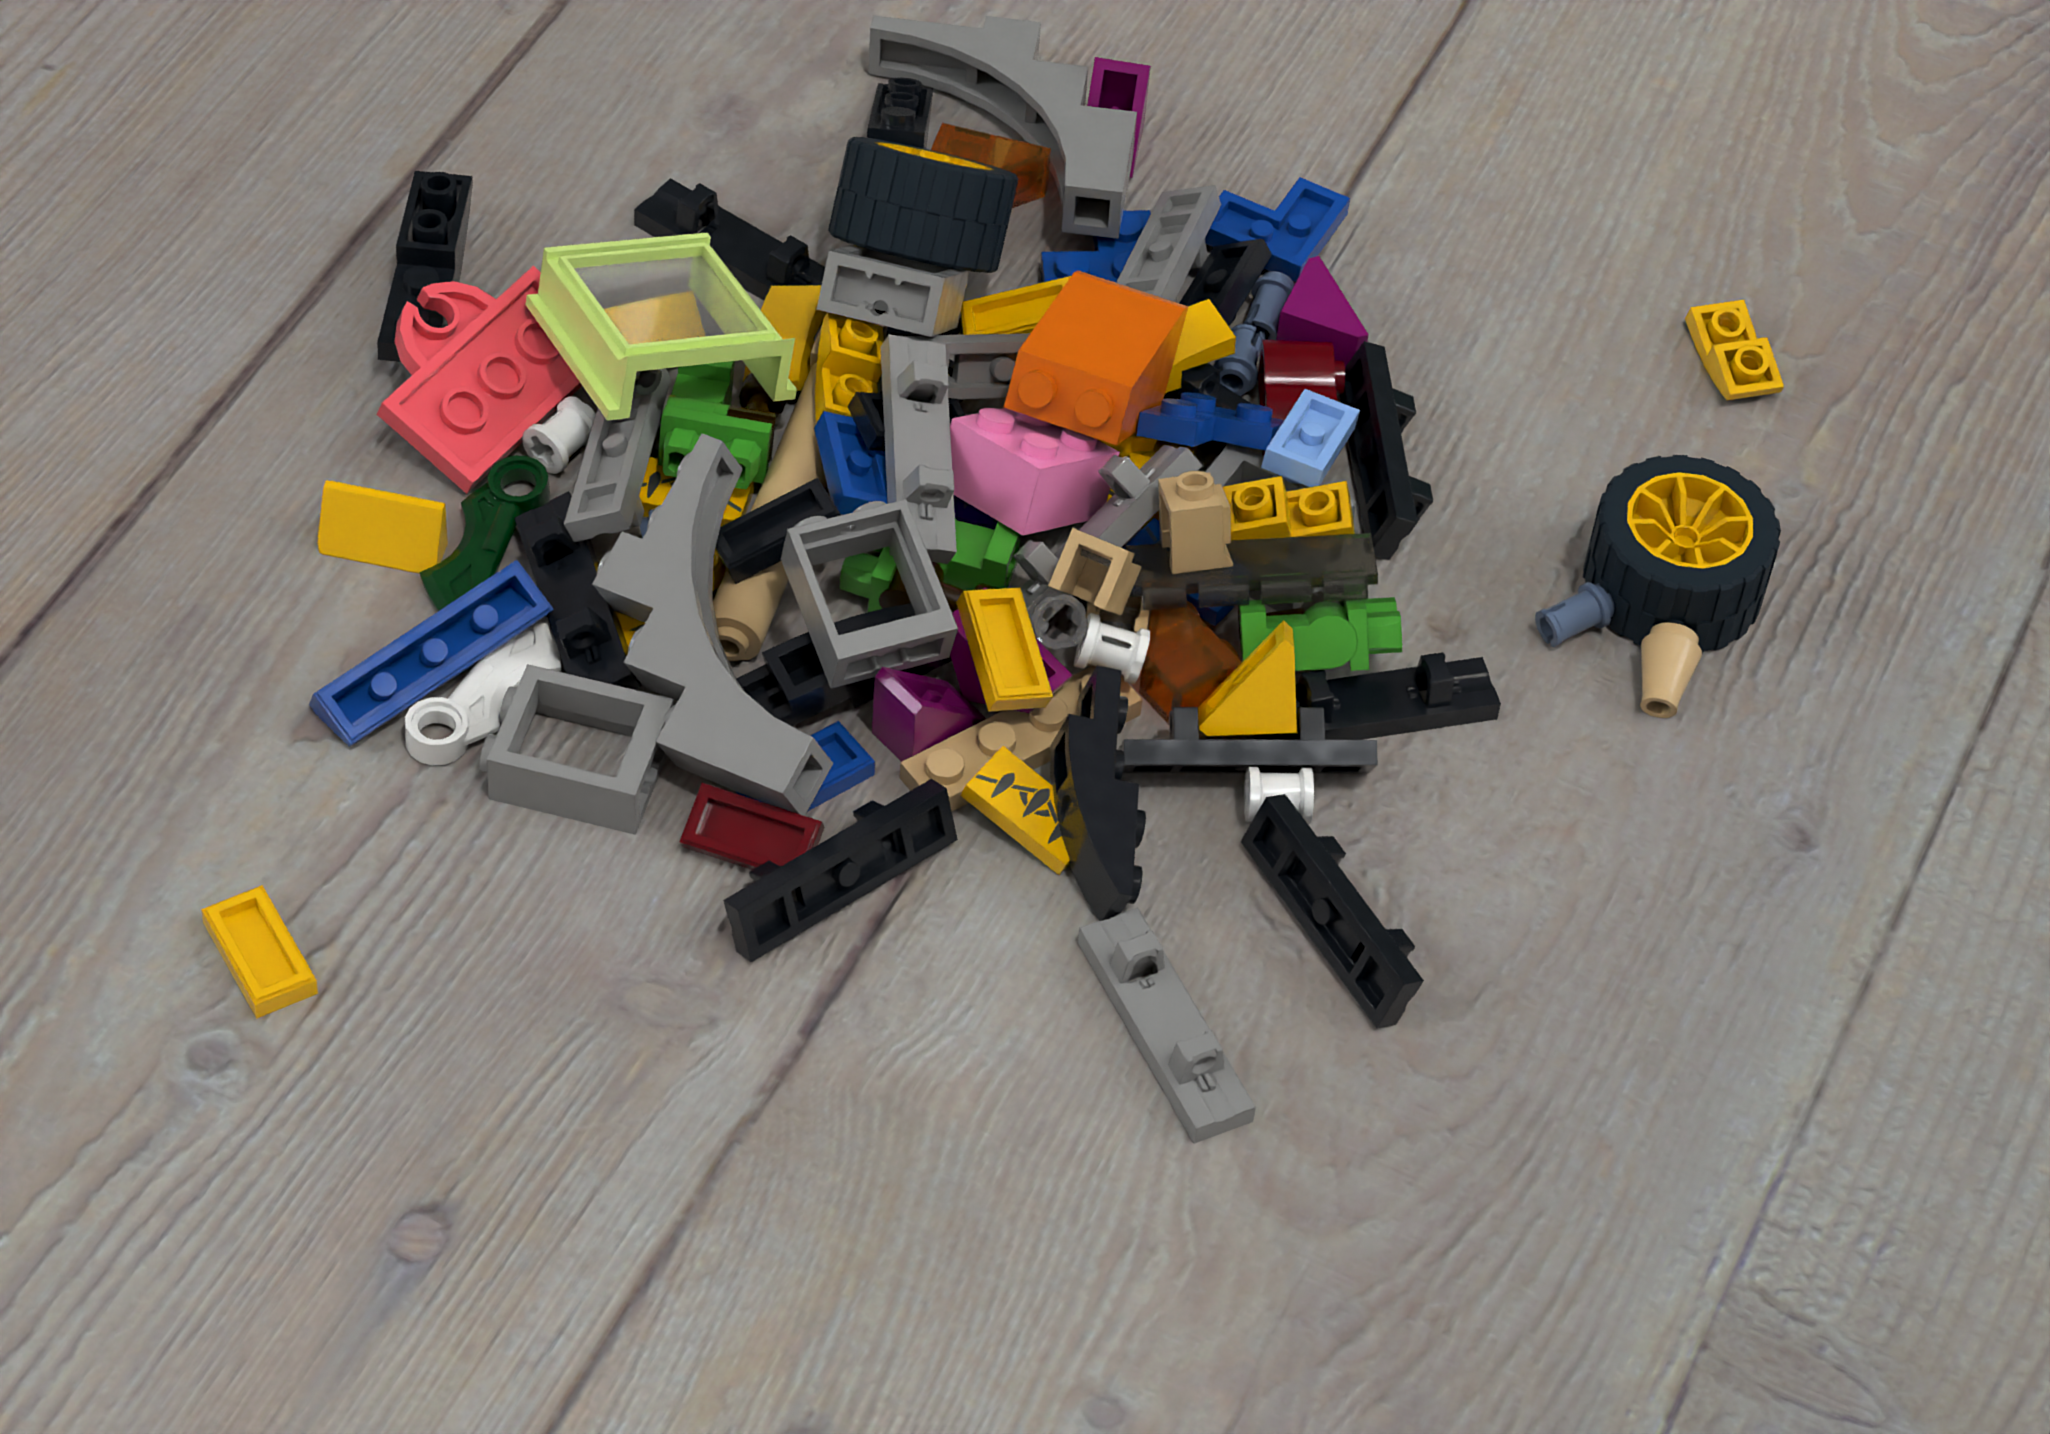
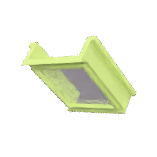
[525,233,797,421]

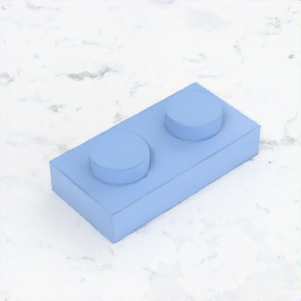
[1261,389,1360,487]

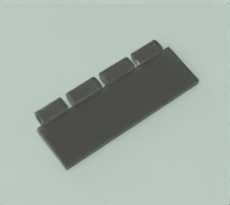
[1125,533,1378,611]

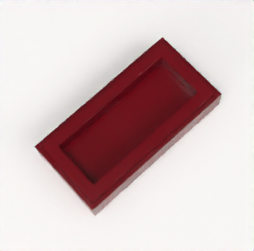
[679,783,825,870]

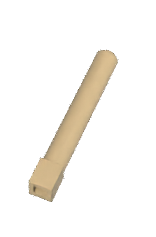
[713,322,887,661]

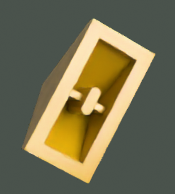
[1198,620,1297,736]

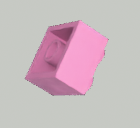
[950,408,1120,536]

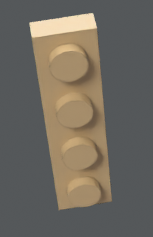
[899,666,1143,811]

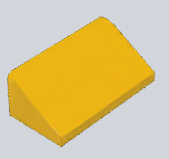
[318,480,448,574]

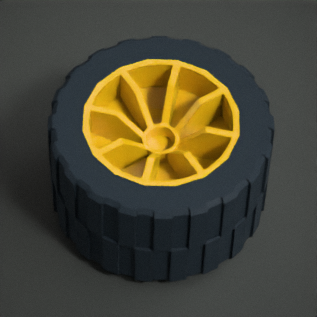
[828,137,1019,273]
[1583,455,1781,654]

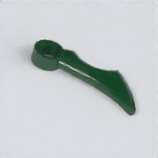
[420,455,550,612]

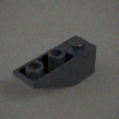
[867,77,933,149]

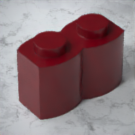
[1258,340,1345,456]

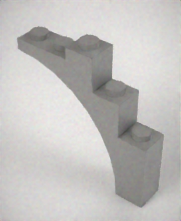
[868,15,1137,239]
[592,434,833,816]

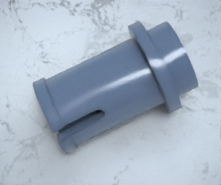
[1243,271,1294,344]
[1213,324,1265,396]
[1535,582,1615,647]

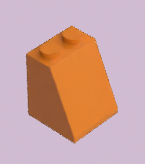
[1004,270,1189,445]

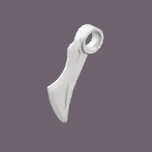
[405,616,561,766]

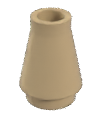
[1640,623,1702,718]

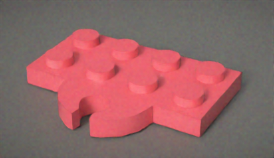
[376,266,582,494]

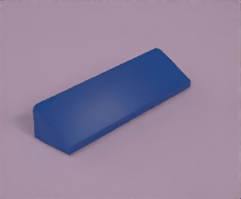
[309,560,554,747]

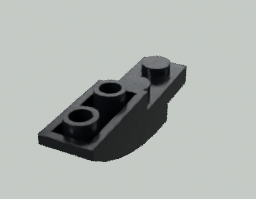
[377,171,473,362]
[736,603,952,726]
[1050,665,1146,921]

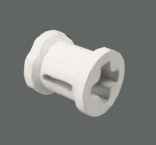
[522,396,596,474]
[1074,613,1150,684]
[1244,767,1314,824]

